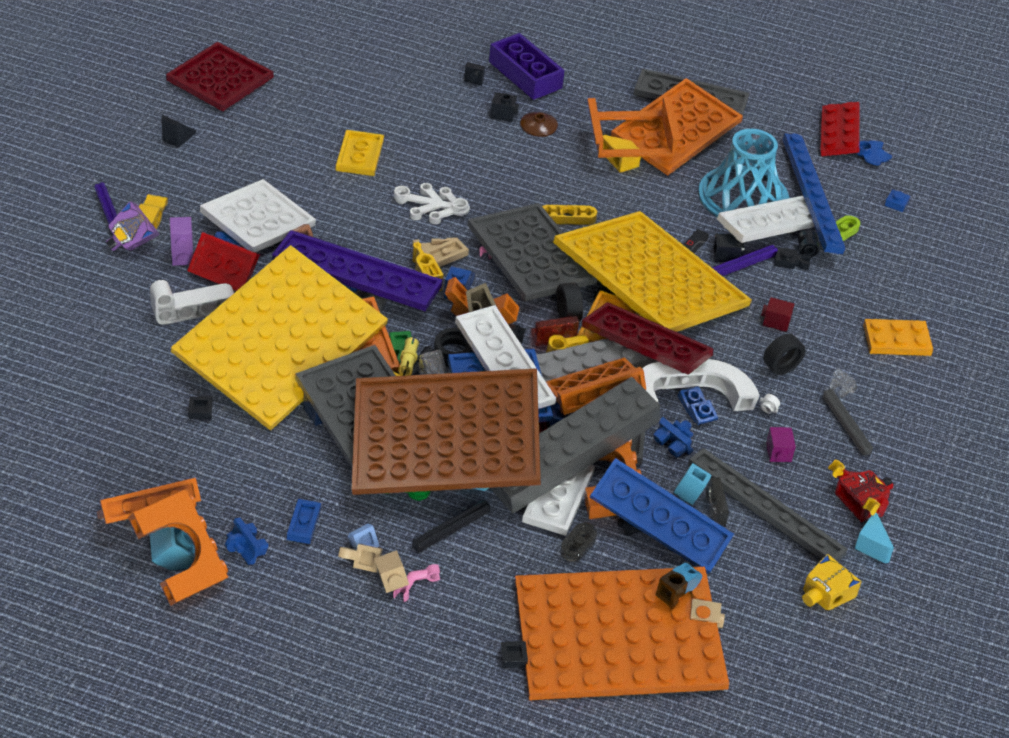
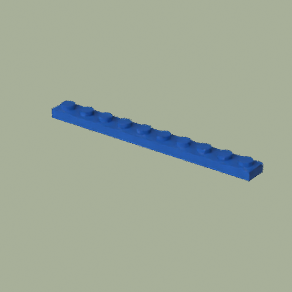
[782,133,846,255]

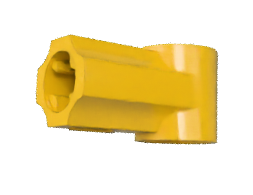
[546,335,588,353]

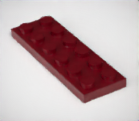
[582,302,714,375]

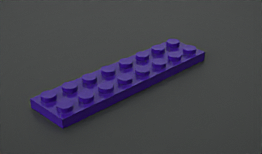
[272,230,443,311]

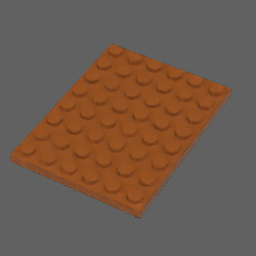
[351,368,541,495]

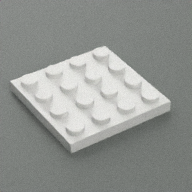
[200,179,316,252]

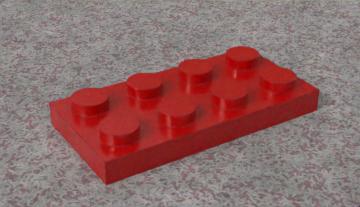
[821,102,860,157]

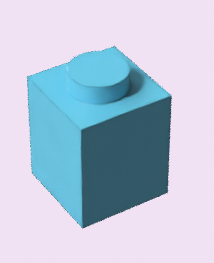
[673,463,712,505]

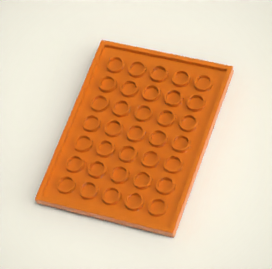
[515,567,729,700]

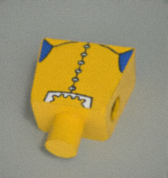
[802,554,862,610]

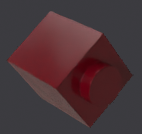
[761,297,795,332]

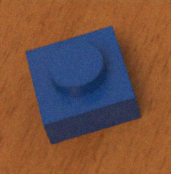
[885,189,910,212]

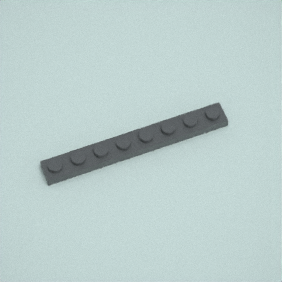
[688,448,848,562]

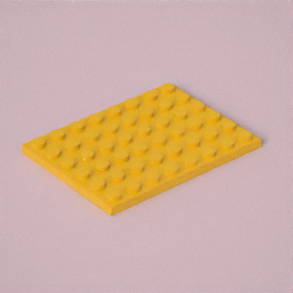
[553,211,752,332]
[171,245,388,431]

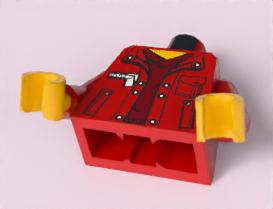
[828,459,893,522]

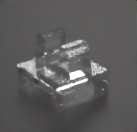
[829,368,858,398]

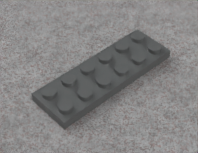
[634,68,750,116]

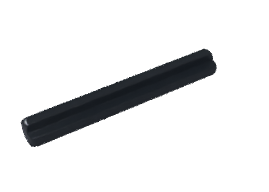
[412,500,491,552]

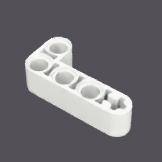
[150,280,234,325]

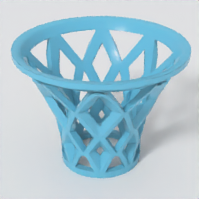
[698,129,789,217]

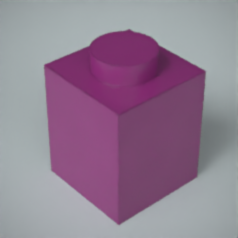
[766,427,796,462]

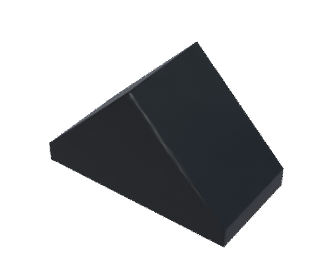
[161,115,197,148]

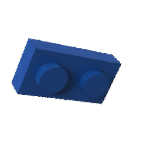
[287,499,321,544]

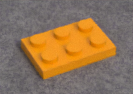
[863,319,933,356]

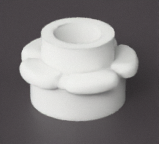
[760,394,780,414]

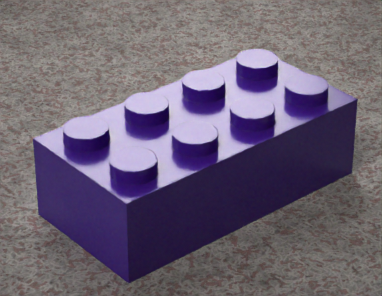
[489,33,565,100]

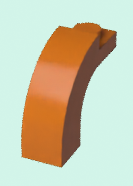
[445,277,520,325]

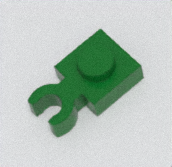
[389,331,413,364]

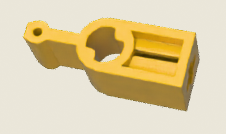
[139,194,168,240]
[412,242,444,291]

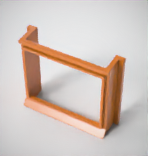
[587,96,681,158]

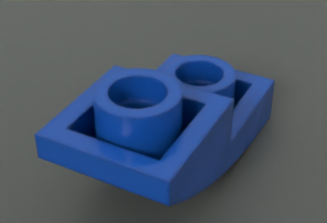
[678,386,718,425]

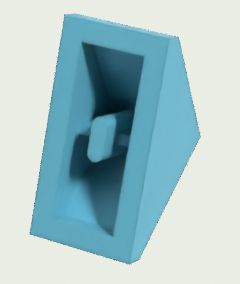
[855,513,894,563]

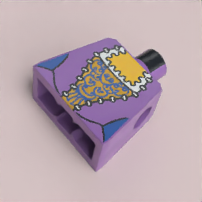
[106,201,159,251]

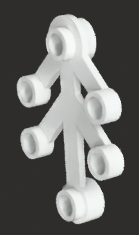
[394,183,470,224]

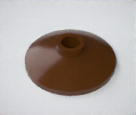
[520,112,558,137]

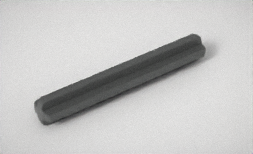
[822,389,873,456]

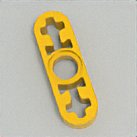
[542,205,597,225]

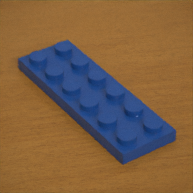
[589,458,734,574]

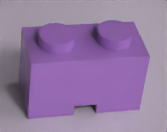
[170,217,193,266]

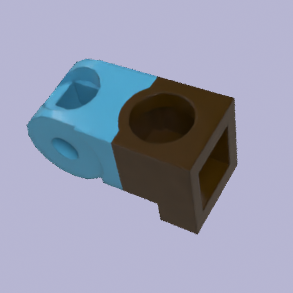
[656,563,702,608]

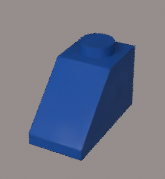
[444,266,475,299]

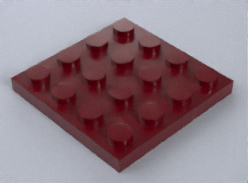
[166,42,274,111]

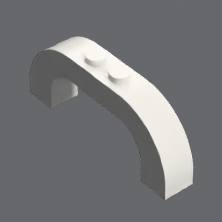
[642,359,760,411]

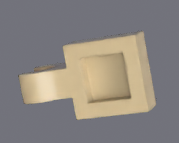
[338,544,383,573]

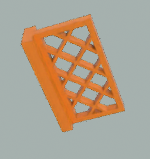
[545,358,647,415]
[97,478,201,524]

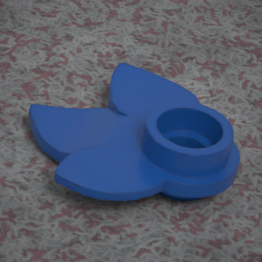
[856,140,892,166]

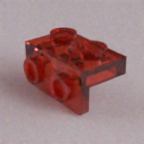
[530,316,579,346]

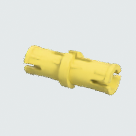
[398,337,419,376]

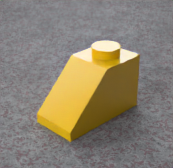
[603,135,641,173]

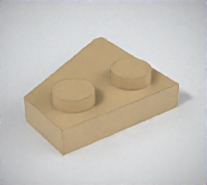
[412,238,469,267]

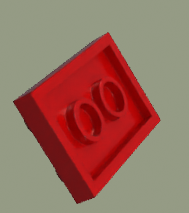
[187,232,260,291]

